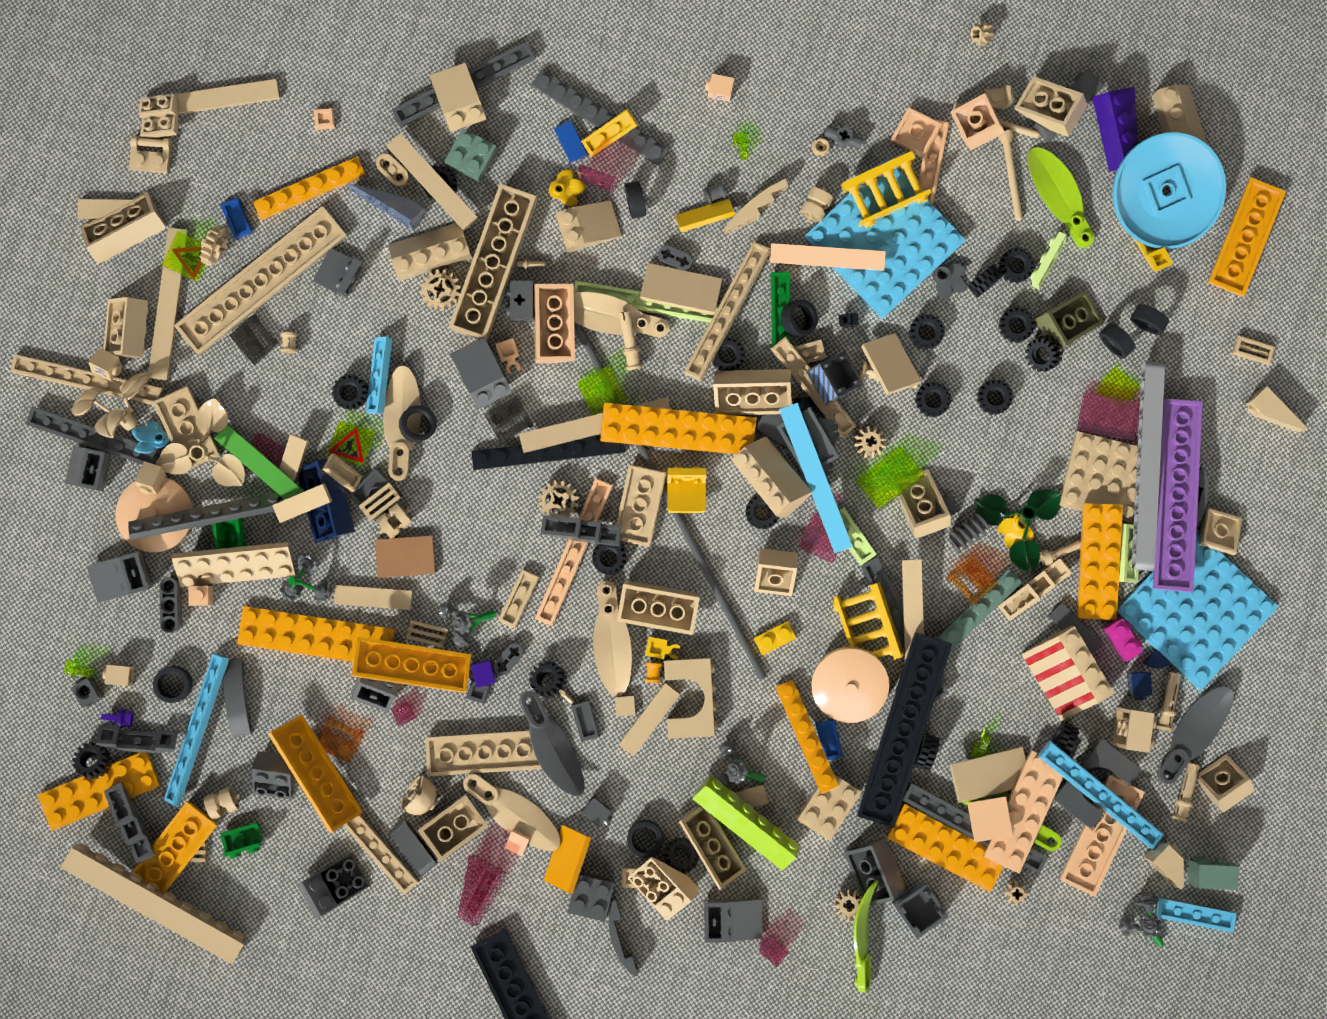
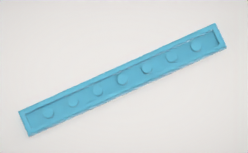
[779,402,853,553]
[164,653,229,807]
[1037,741,1165,850]

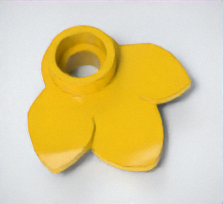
[549,169,586,207]
[997,515,1033,549]

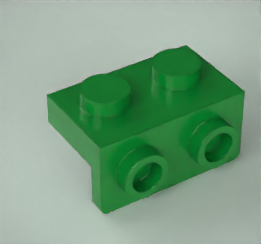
[213,518,246,549]
[220,822,265,859]

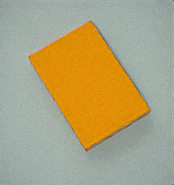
[544,825,591,894]

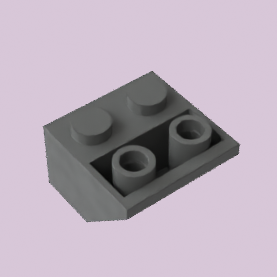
[65,446,112,492]
[252,751,295,799]

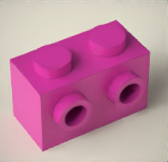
[1101,618,1144,662]

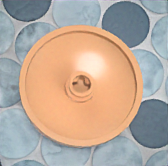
[115,477,193,553]
[811,647,889,723]

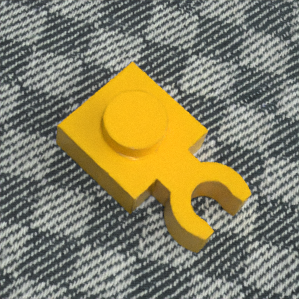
[645,637,680,659]

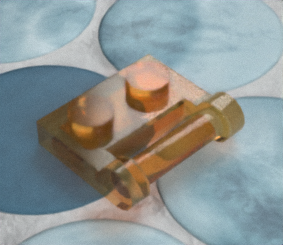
[946,555,998,606]
[318,715,364,763]

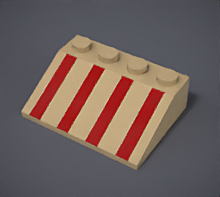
[1021,625,1115,721]

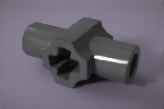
[824,125,864,150]

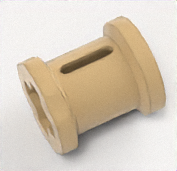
[280,332,298,354]

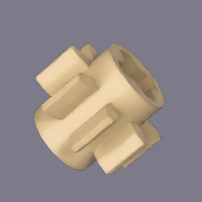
[970,22,994,46]
[1003,880,1029,906]

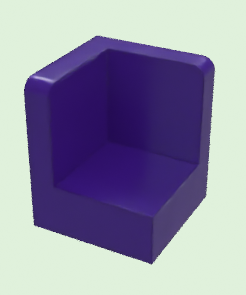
[471,660,497,688]

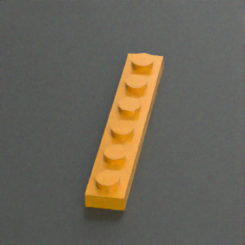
[253,156,366,220]
[775,680,839,794]

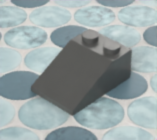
[450,337,512,409]

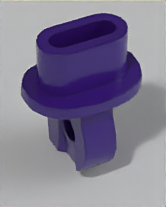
[101,708,134,728]

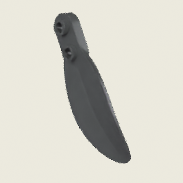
[1157,686,1234,784]
[519,691,585,796]

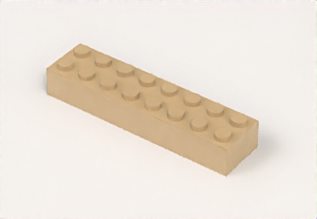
[449,184,537,341]

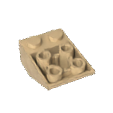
[627,857,700,921]

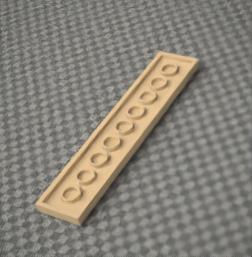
[174,206,348,356]

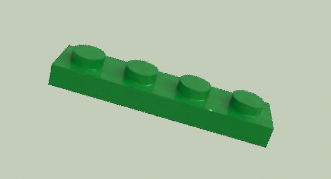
[770,272,791,347]

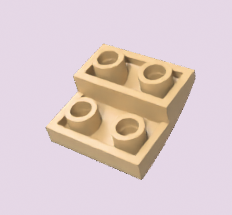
[138,93,178,139]

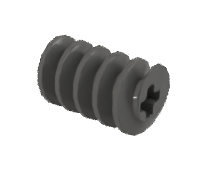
[948,513,991,554]

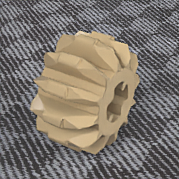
[854,426,887,459]
[833,888,863,922]

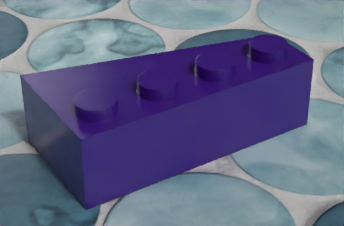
[1092,87,1138,172]

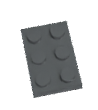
[776,407,840,471]

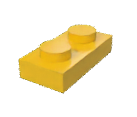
[753,621,796,655]

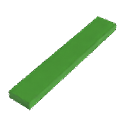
[214,424,305,500]

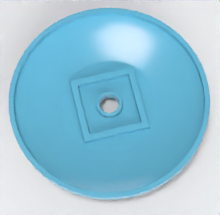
[1112,132,1226,249]

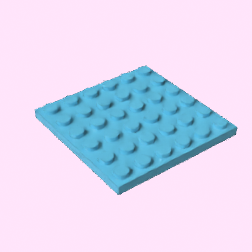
[804,158,966,319]
[1117,530,1279,690]

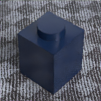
[1127,672,1153,700]

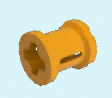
[645,663,663,683]

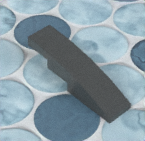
[540,515,623,546]
[104,782,156,864]

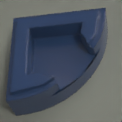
[1143,649,1171,669]

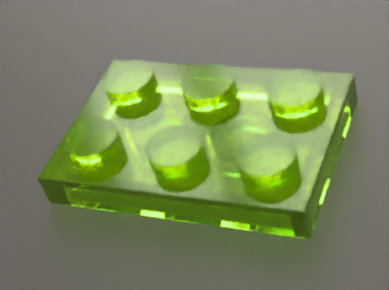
[855,446,925,511]

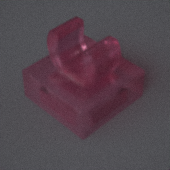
[391,701,417,726]

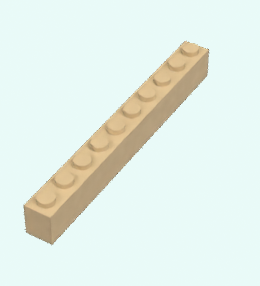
[60,843,247,964]

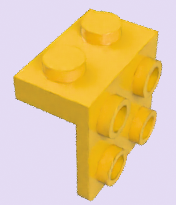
[667,466,706,513]

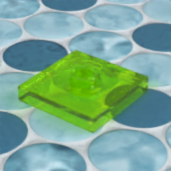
[576,365,628,415]

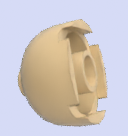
[400,776,437,815]

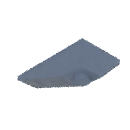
[348,184,426,231]

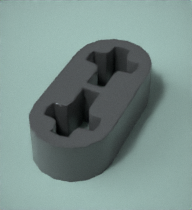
[658,245,692,271]
[493,643,524,675]

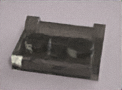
[229,314,280,365]
[484,396,534,445]

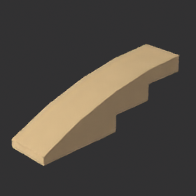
[724,179,788,235]
[998,557,1072,621]

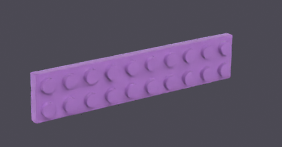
[1152,398,1203,593]

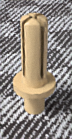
[517,258,546,270]

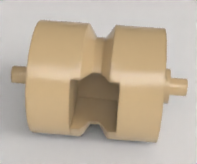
[799,187,833,223]
[376,503,413,539]
[203,786,240,820]

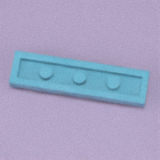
[366,337,392,414]
[1155,897,1237,933]

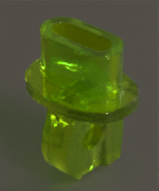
[731,132,751,160]
[64,659,93,679]
[971,729,991,758]

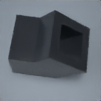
[838,313,859,327]
[793,396,816,411]

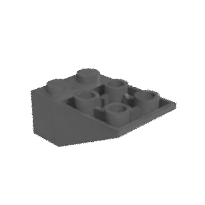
[86,550,154,603]
[352,677,400,713]
[296,852,370,918]
[704,899,763,943]

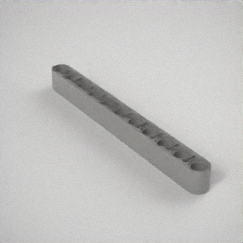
[1132,361,1165,571]

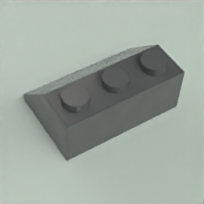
[844,837,908,906]

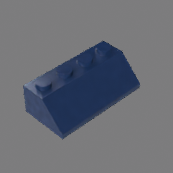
[298,459,355,544]

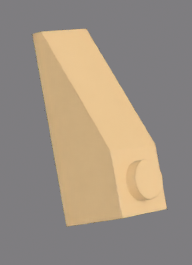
[1246,386,1307,432]

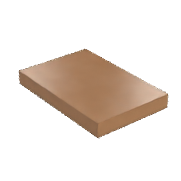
[375,536,436,578]

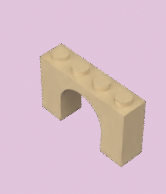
[664,658,718,739]

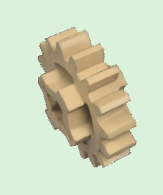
[200,224,229,266]
[420,269,461,312]
[538,480,579,518]

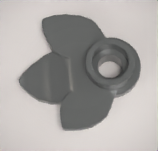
[932,263,967,300]

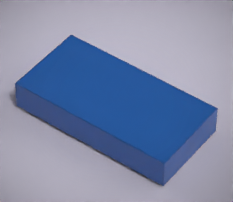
[554,121,587,164]
[220,197,253,240]
[815,719,843,760]

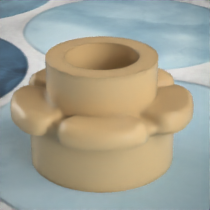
[812,138,830,157]

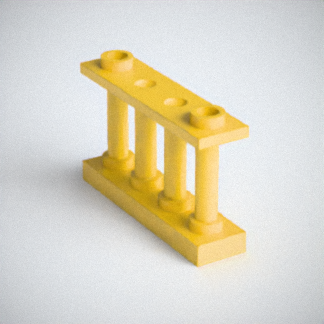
[841,151,931,228]
[833,582,904,659]

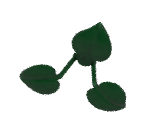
[974,489,1062,573]

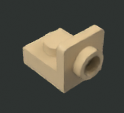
[984,85,1014,109]

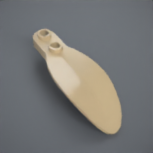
[574,292,670,337]
[383,366,421,481]
[593,581,632,697]
[463,773,561,851]

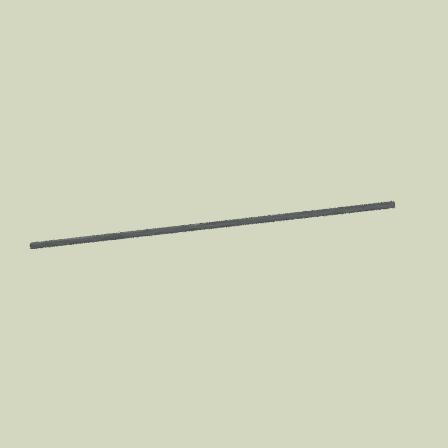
[574,322,766,680]

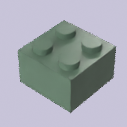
[444,128,498,184]
[1188,856,1239,890]

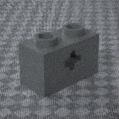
[506,281,534,322]

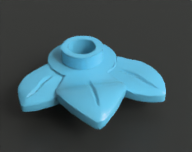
[131,421,170,454]

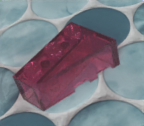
[457,854,507,926]

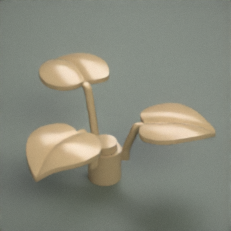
[71,373,152,438]
[155,398,245,486]

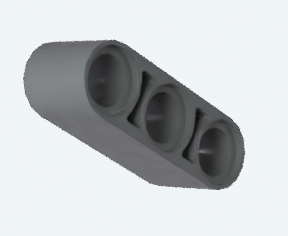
[159,577,182,633]
[389,819,438,876]

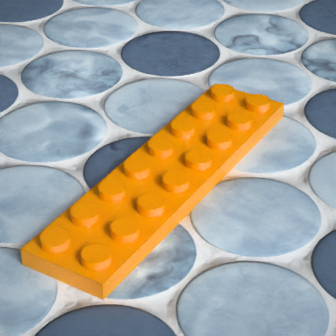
[600,403,756,454]
[237,606,396,662]

